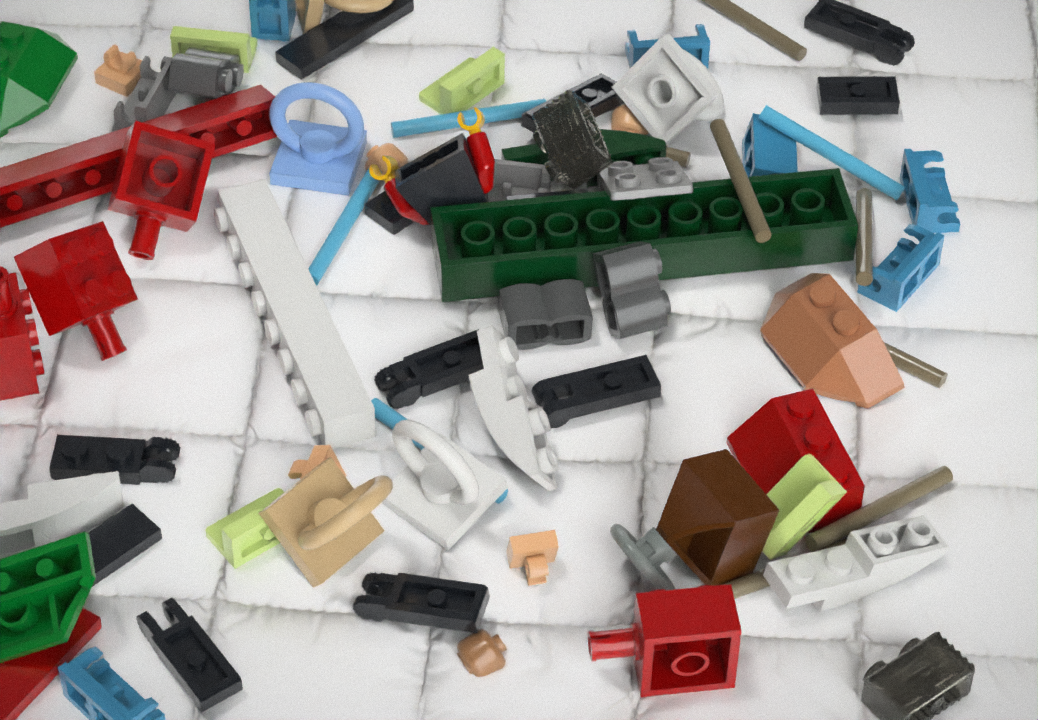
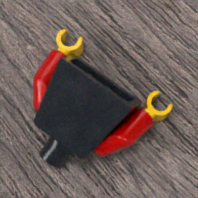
[369,107,495,226]

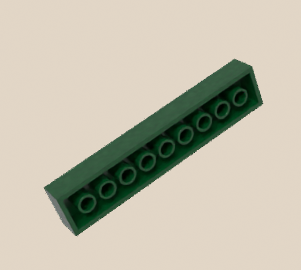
[430,168,859,302]

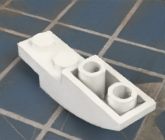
[468,325,558,492]
[0,471,124,559]
[763,515,949,612]

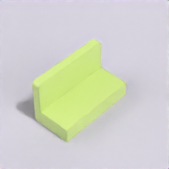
[170,26,258,73]
[419,47,505,114]
[762,454,847,560]
[206,488,284,569]

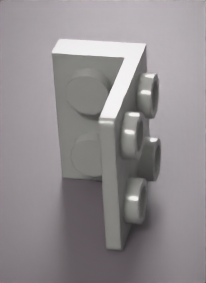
[597,157,693,200]

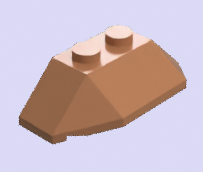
[760,273,905,409]

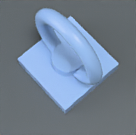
[269,82,367,196]

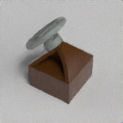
[610,449,779,590]

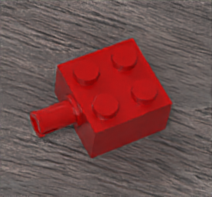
[107,120,215,260]
[14,221,138,361]
[0,266,45,401]
[587,584,742,697]

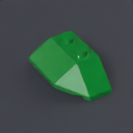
[0,21,78,138]
[0,532,96,663]

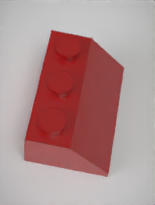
[726,388,865,534]

